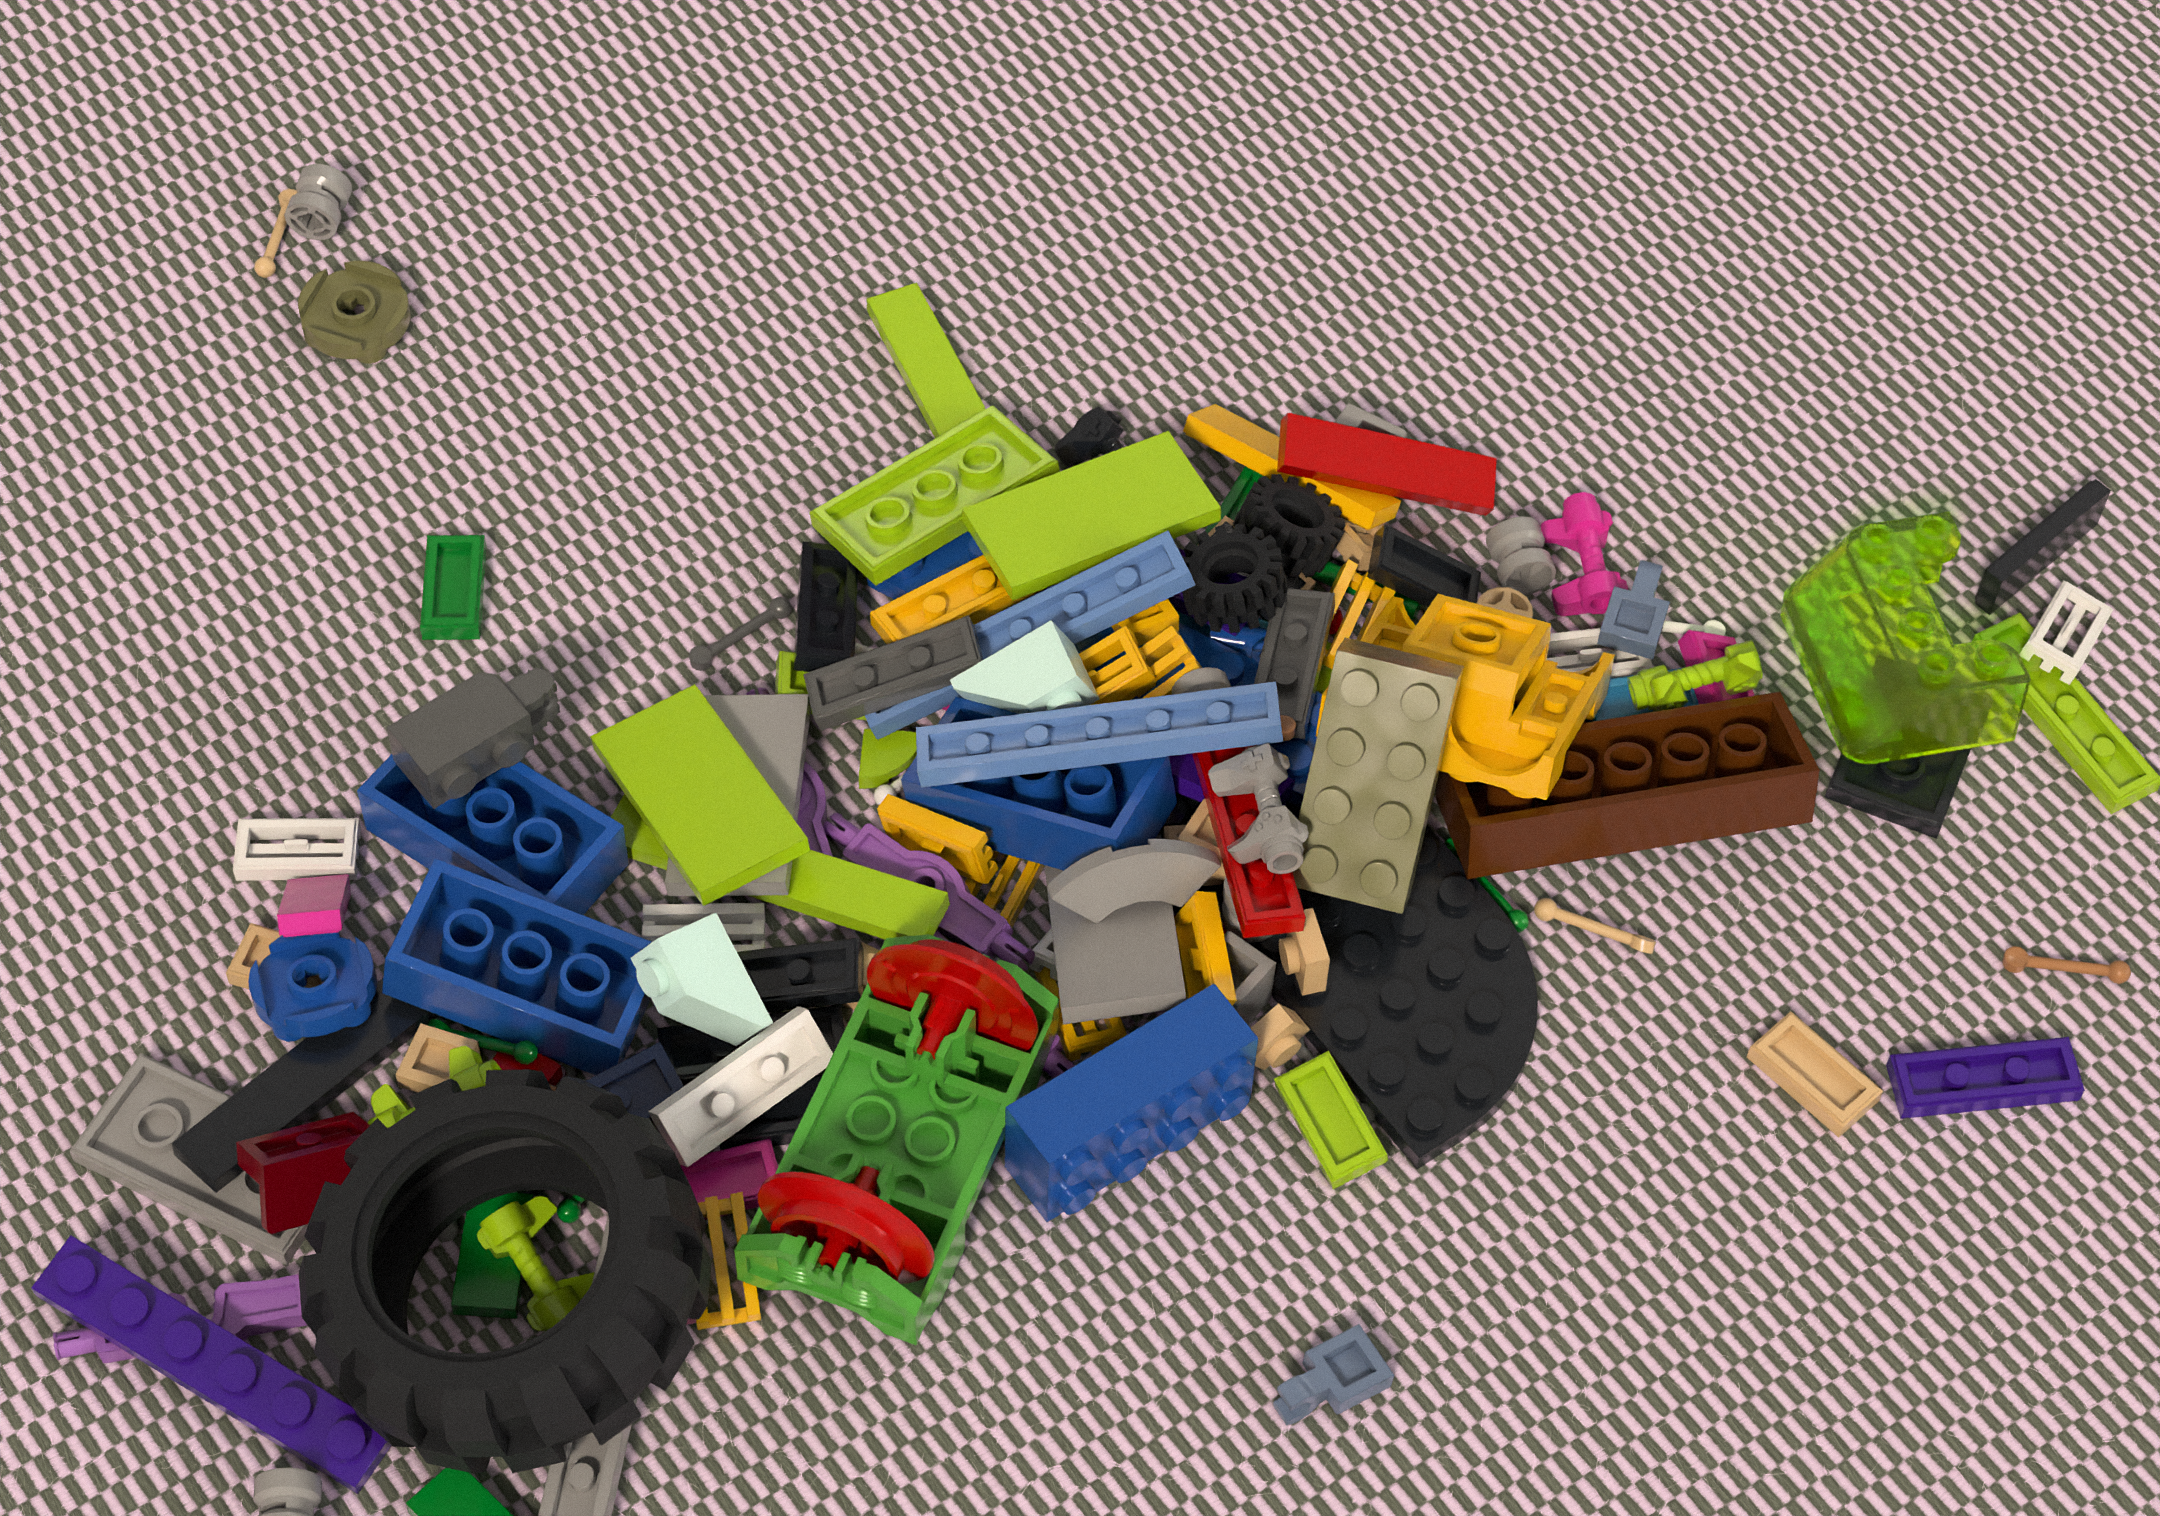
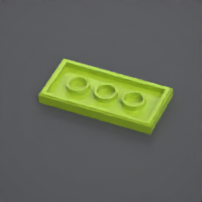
[809,405,1060,586]
[962,431,1221,601]
[590,684,810,906]

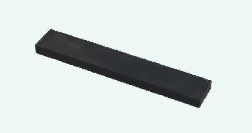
[172,978,439,1193]

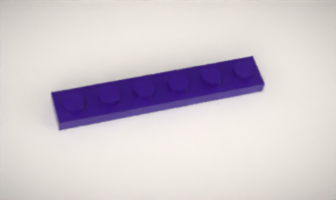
[31,1235,392,1494]

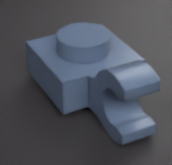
[1597,560,1670,660]
[1273,1324,1394,1426]

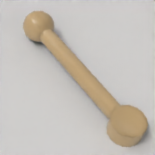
[254,189,297,278]
[1534,898,1656,954]

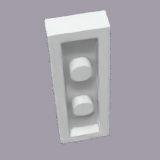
[648,1006,833,1167]

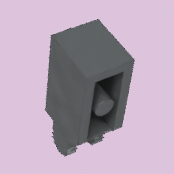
[387,667,560,809]

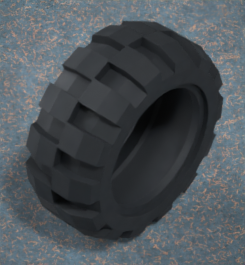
[298,1069,712,1473]

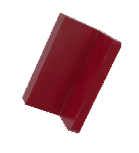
[236,1111,370,1234]

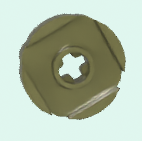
[298,261,411,364]

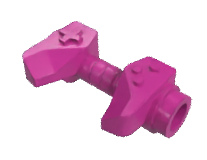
[1540,492,1628,616]

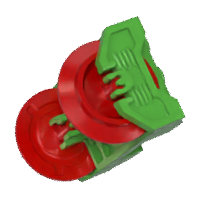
[734,934,1059,1345]

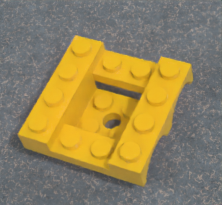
[1316,594,1615,800]

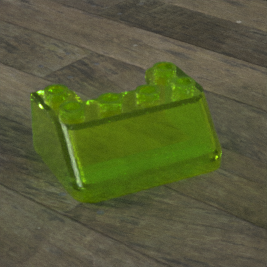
[1780,511,2031,764]

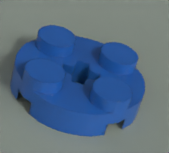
[248,932,377,1042]

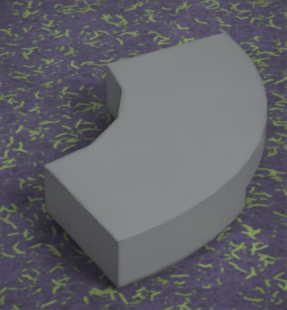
[1047,839,1221,924]

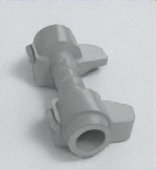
[1208,743,1309,874]

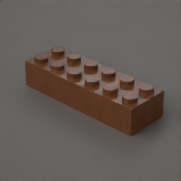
[1435,692,1820,879]

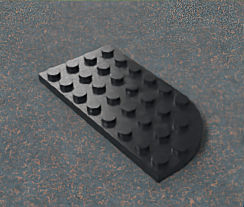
[1158,792,1538,1169]

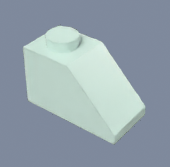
[950,620,1099,714]
[631,913,773,1046]

